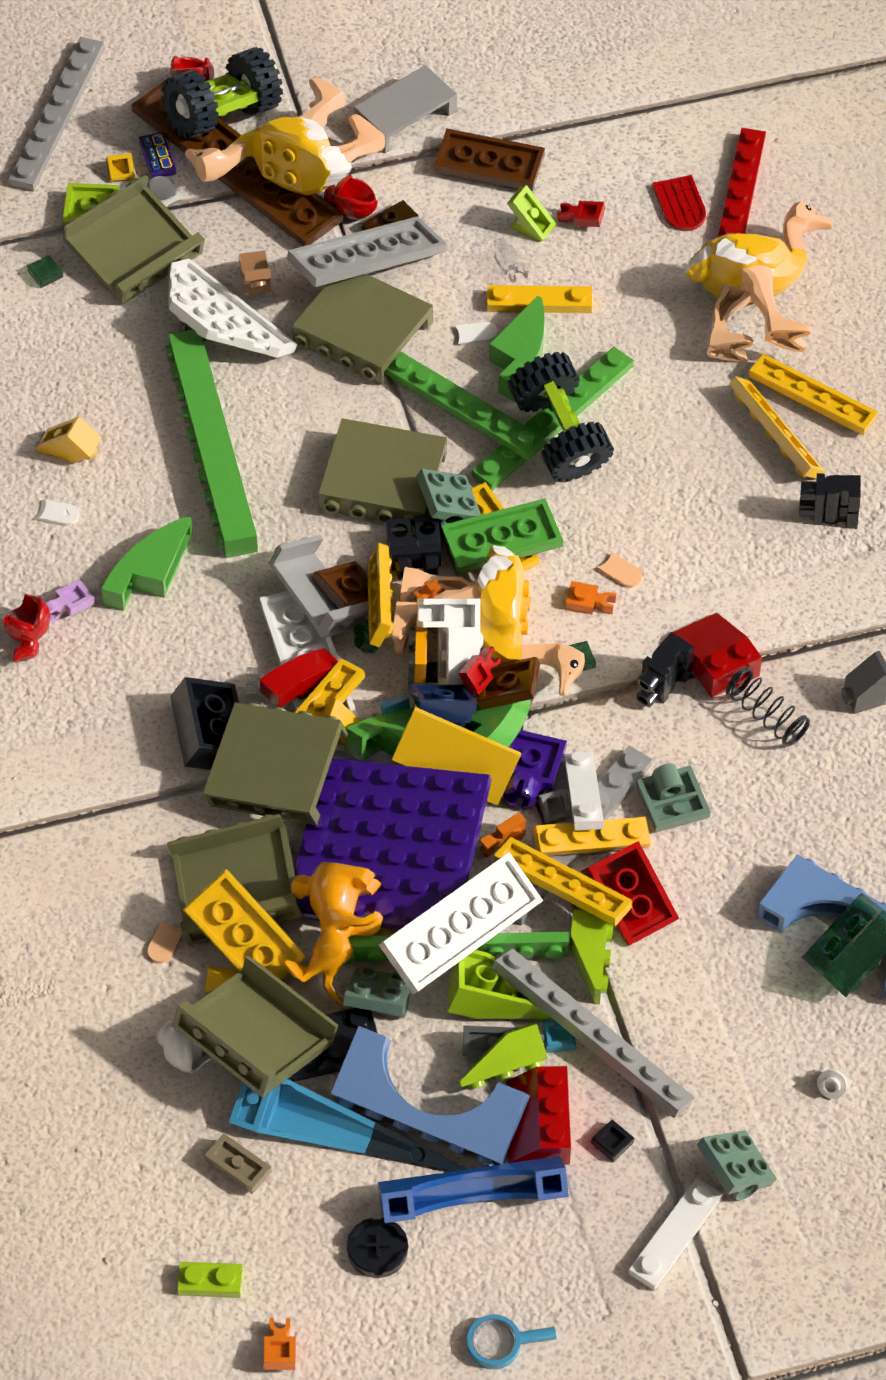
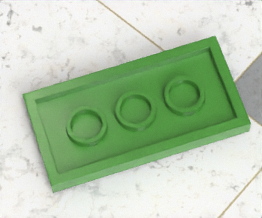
[441,498,563,574]

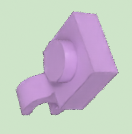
[46,579,94,623]

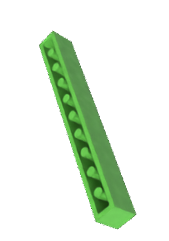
[165,329,258,558]

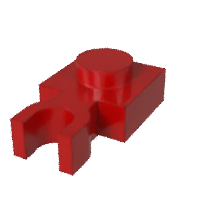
[557,201,605,227]
[458,646,501,695]

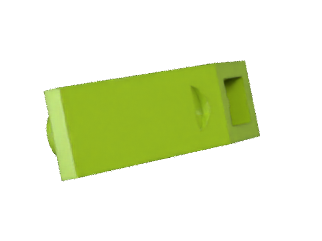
[570,909,613,1004]
[458,1022,548,1090]

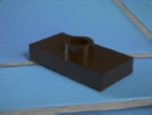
[362,200,419,231]

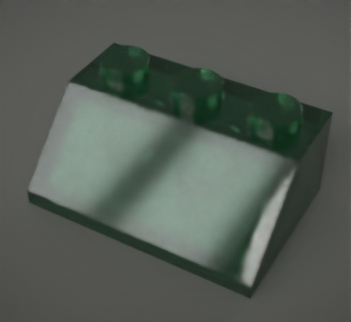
[801,893,886,997]

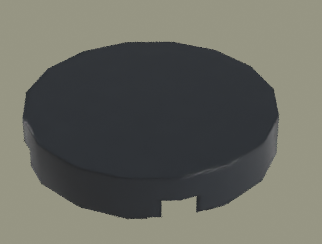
[347,1218,409,1278]

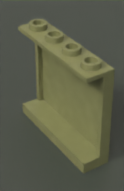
[63,175,205,305]
[292,274,433,384]
[318,418,447,529]
[203,702,348,825]
[167,814,303,946]
[172,955,338,1098]

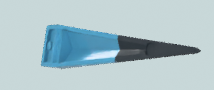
[229,1079,468,1171]

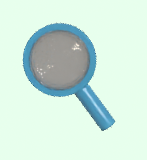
[467,1314,556,1369]

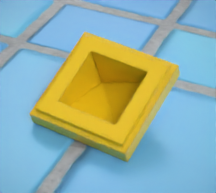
[106,153,135,182]
[205,967,237,995]

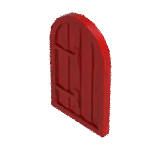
[652,175,706,231]

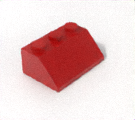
[506,1066,571,1165]

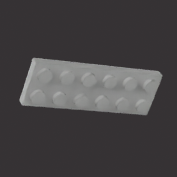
[287,216,447,287]

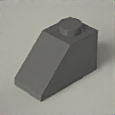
[841,651,886,714]

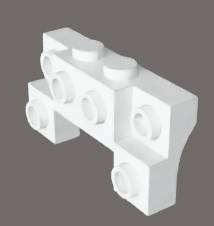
[417,598,483,701]

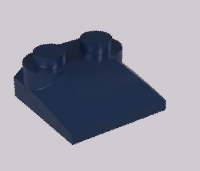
[408,683,477,727]

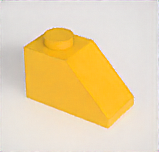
[36,417,102,463]

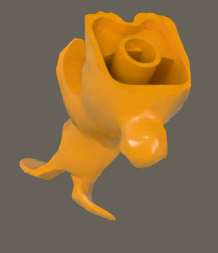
[284,862,383,1006]

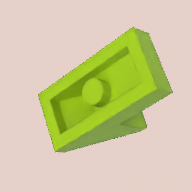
[507,185,556,242]

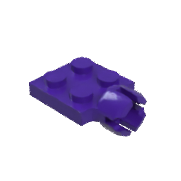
[503,730,567,809]

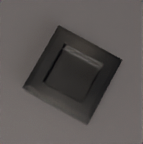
[591,1119,635,1163]

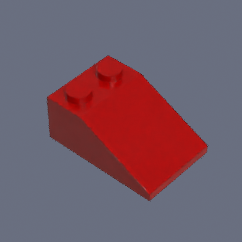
[673,613,762,698]
[581,841,680,946]

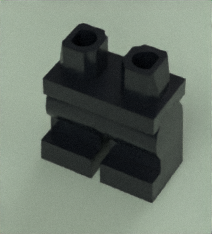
[799,473,861,529]
[386,516,441,580]
[636,632,694,708]

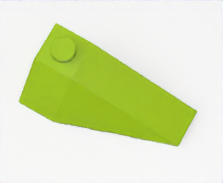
[447,950,571,1019]

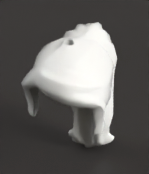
[156,1019,213,1073]

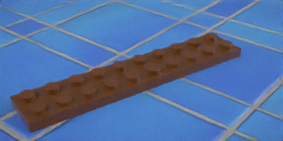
[131,83,343,246]

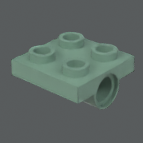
[416,469,481,525]
[636,763,711,832]
[343,967,411,1018]
[697,1130,777,1200]

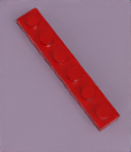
[718,128,766,237]

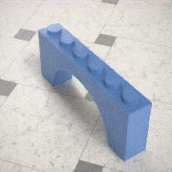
[757,854,886,994]
[331,1026,530,1166]

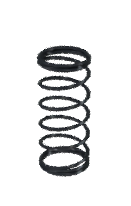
[725,667,810,746]

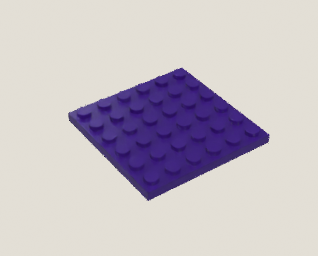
[294,758,492,930]

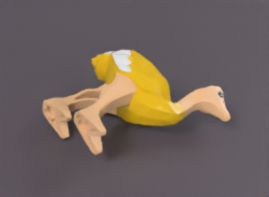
[185,77,385,195]
[685,201,833,363]
[392,545,585,696]

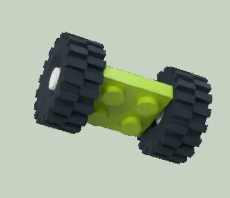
[161,47,283,139]
[507,352,614,482]

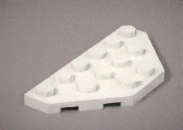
[168,258,297,358]

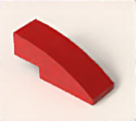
[260,648,339,708]

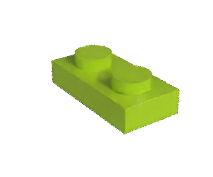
[177,1262,243,1298]

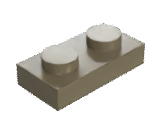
[204,1133,272,1194]

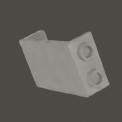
[354,65,457,153]
[268,535,369,638]

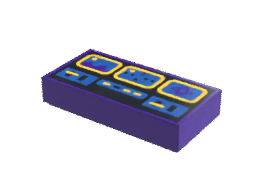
[139,132,176,179]

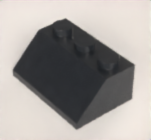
[170,677,239,770]

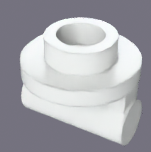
[817,1068,852,1099]

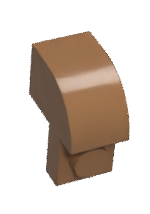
[238,250,271,295]

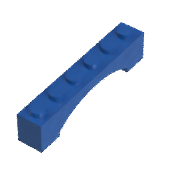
[378,1156,569,1223]

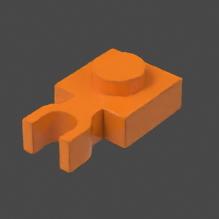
[414,580,445,602]
[565,581,617,614]
[479,812,526,858]
[263,1318,296,1370]

